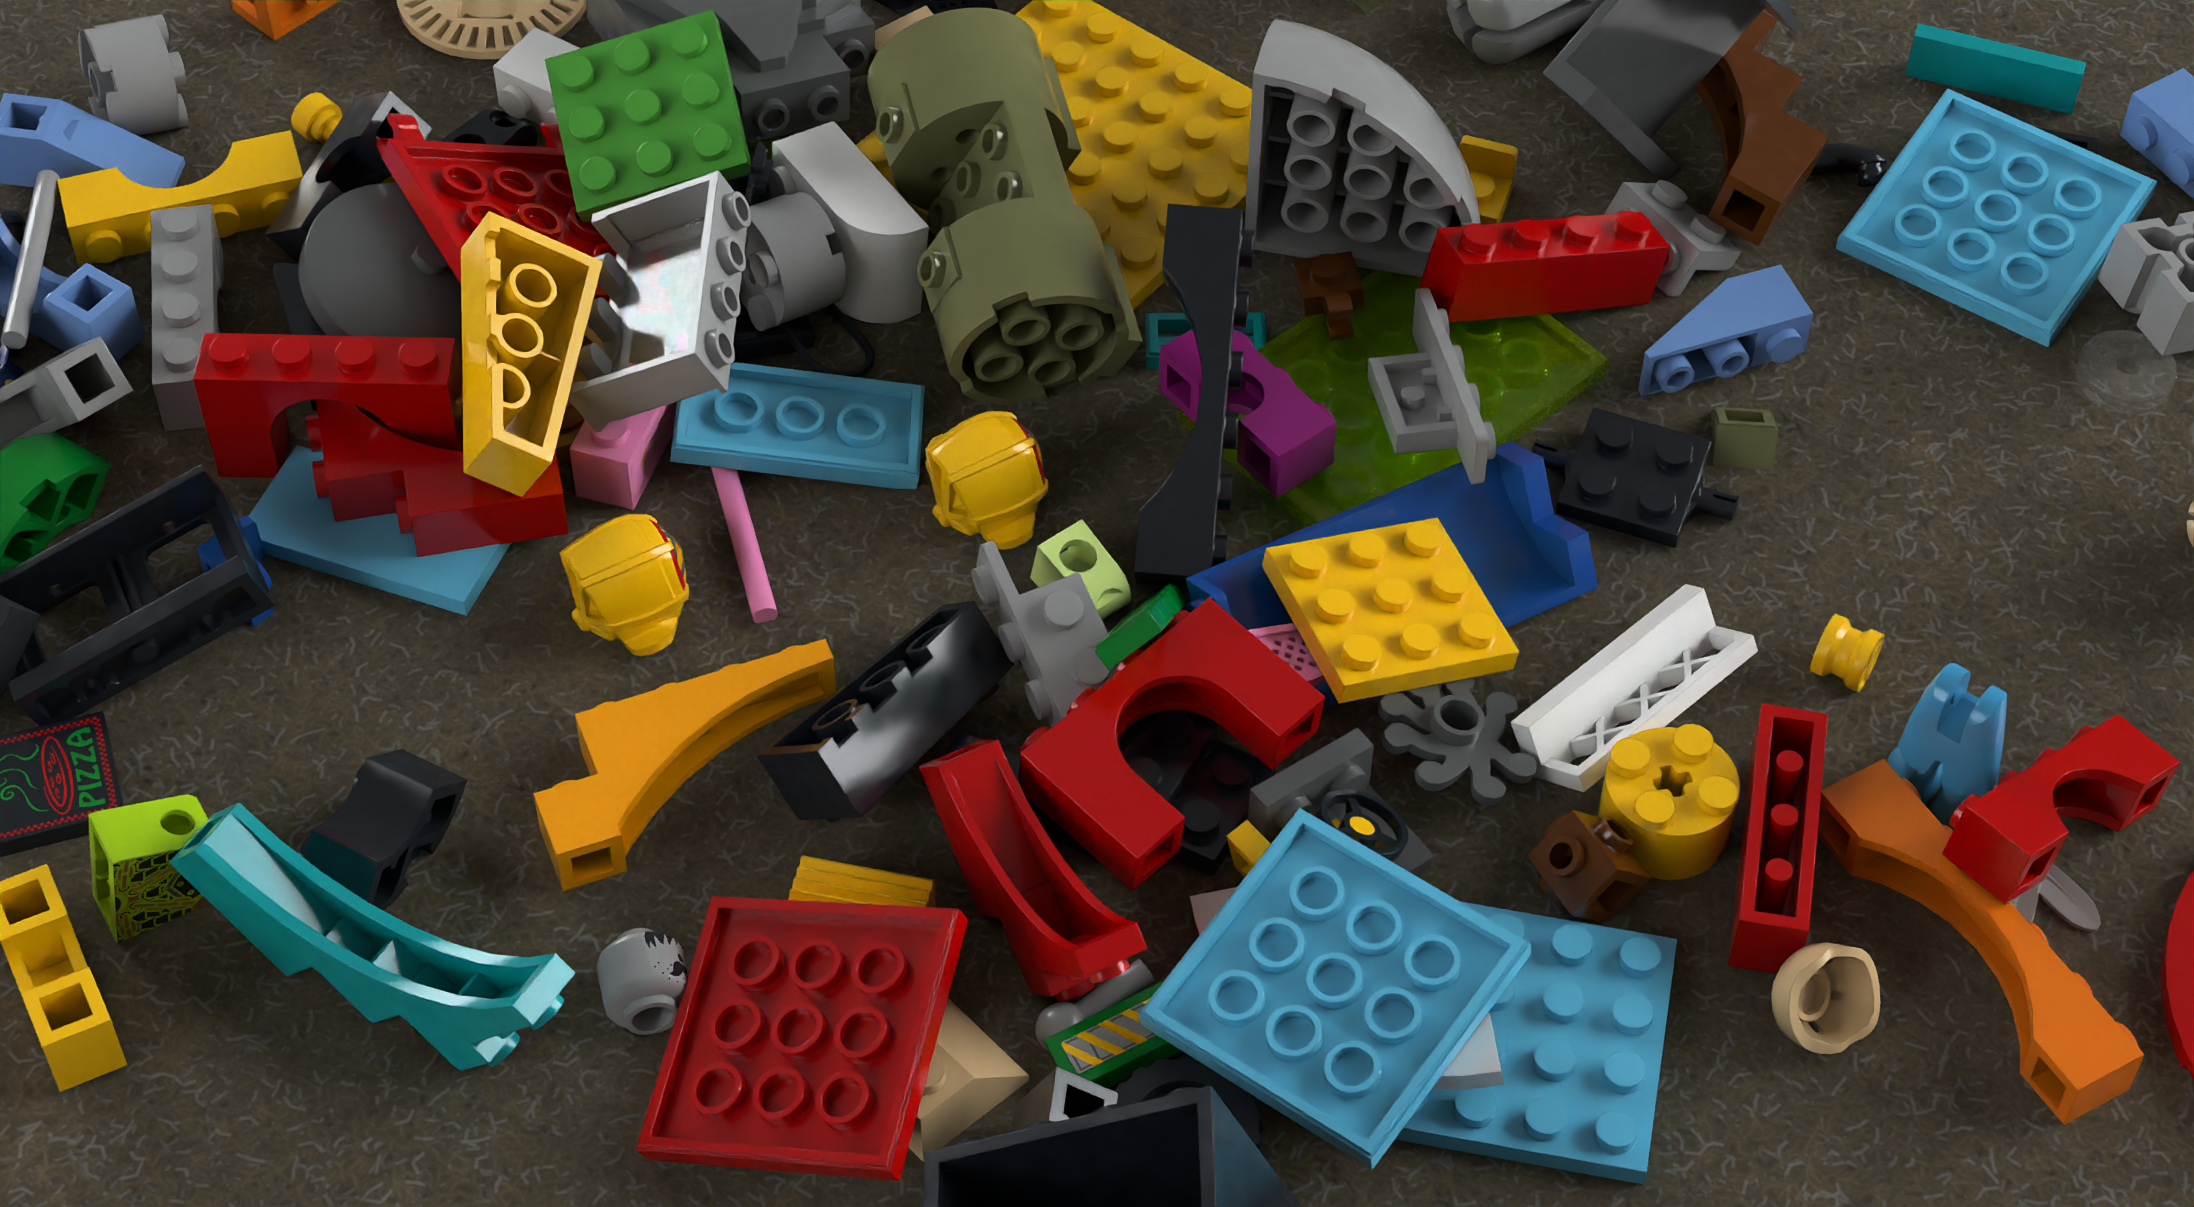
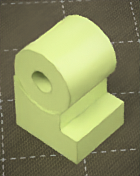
[1030,519,1131,620]

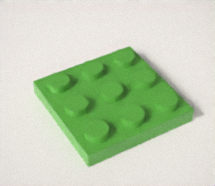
[545,10,752,222]

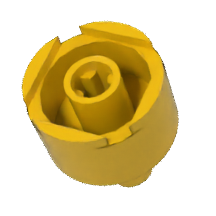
[1597,724,1740,880]

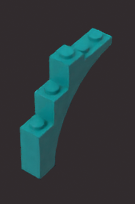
[169,802,575,1071]

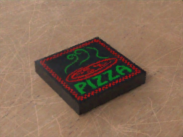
[0,711,124,857]

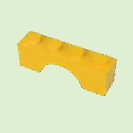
[57,130,303,267]

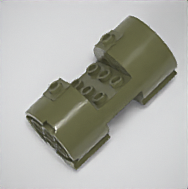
[867,8,1143,406]

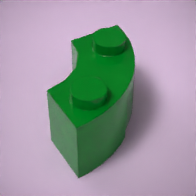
[0,432,111,575]

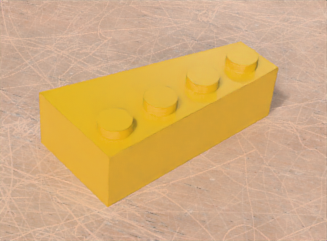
[461,211,603,497]

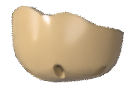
[1771,942,1880,1054]

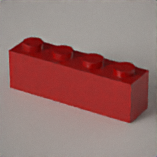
[1419,211,1670,323]
[1728,704,1828,974]

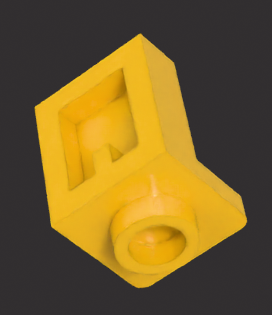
[1459,135,1518,225]

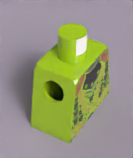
[88,794,210,944]

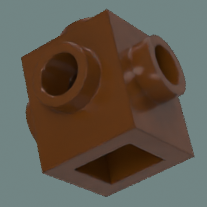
[1527,810,1652,923]

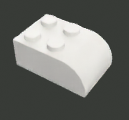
[768,121,929,324]

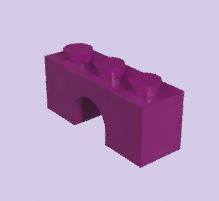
[1159,330,1337,498]

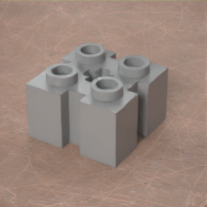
[2097,211,2194,356]

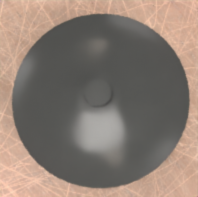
[298,183,462,374]

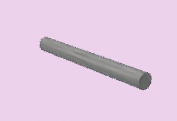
[1,170,60,349]

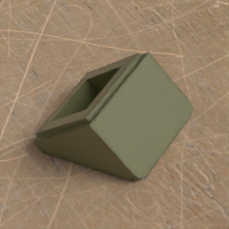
[1711,407,1778,470]

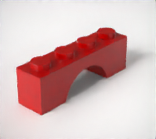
[1942,714,2180,905]

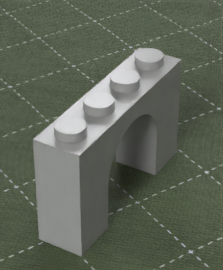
[0,336,133,452]

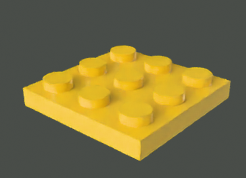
[1262,517,1519,704]

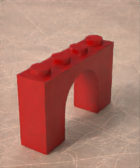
[193,333,463,478]
[1018,597,1325,891]

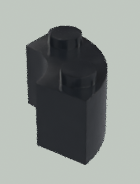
[298,749,468,911]

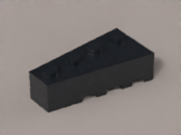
[756,601,1015,822]

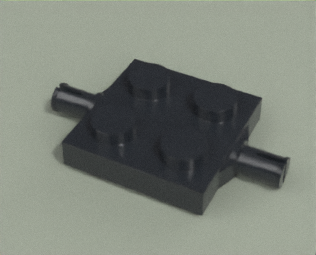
[1531,407,1739,548]

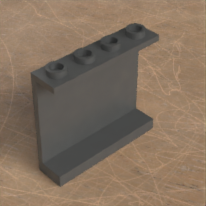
[1543,0,1804,181]

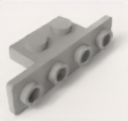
[1367,288,1496,485]
[971,540,1121,728]

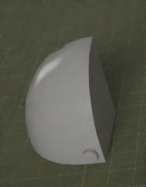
[1244,19,1481,277]

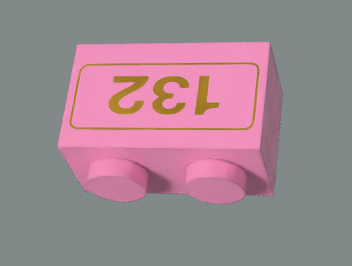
[569,365,677,510]

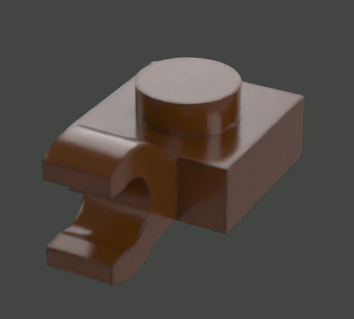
[1293,251,1364,342]

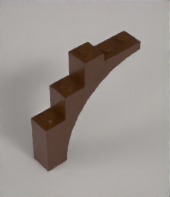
[1695,11,1830,246]

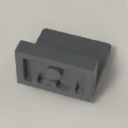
[1248,728,1432,875]

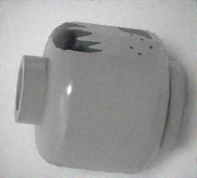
[596,928,689,1035]

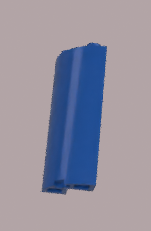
[1185,441,1598,709]

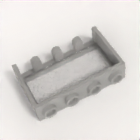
[568,171,751,432]

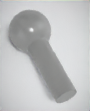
[1035,959,1155,1050]

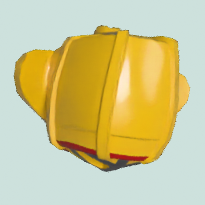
[925,411,1048,550]
[560,514,690,656]

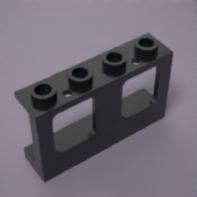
[0,464,275,726]

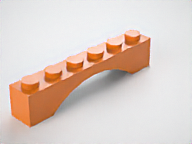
[1817,759,2144,1125]

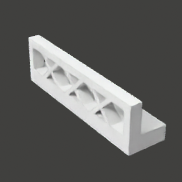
[1511,584,1758,792]

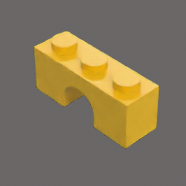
[0,864,127,1092]

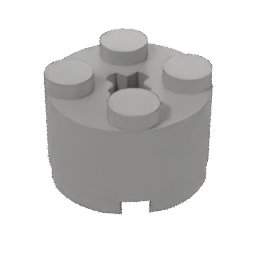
[78,14,188,136]
[739,191,847,332]

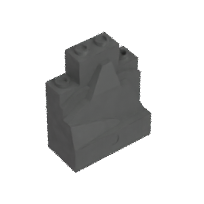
[587,0,875,143]

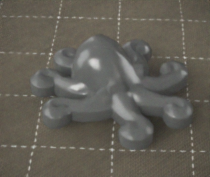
[1377,678,1537,806]

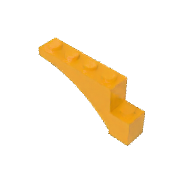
[533,639,836,891]

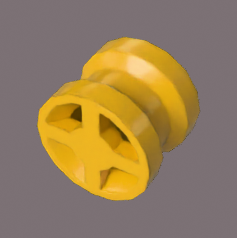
[1810,613,1885,692]

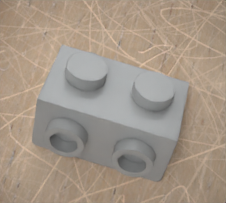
[1604,180,1741,297]

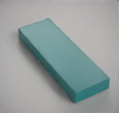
[1905,23,2087,115]

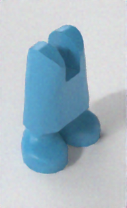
[1887,663,2007,831]

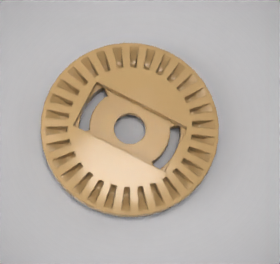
[397,0,587,60]

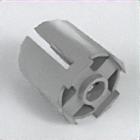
[1446,0,1605,65]

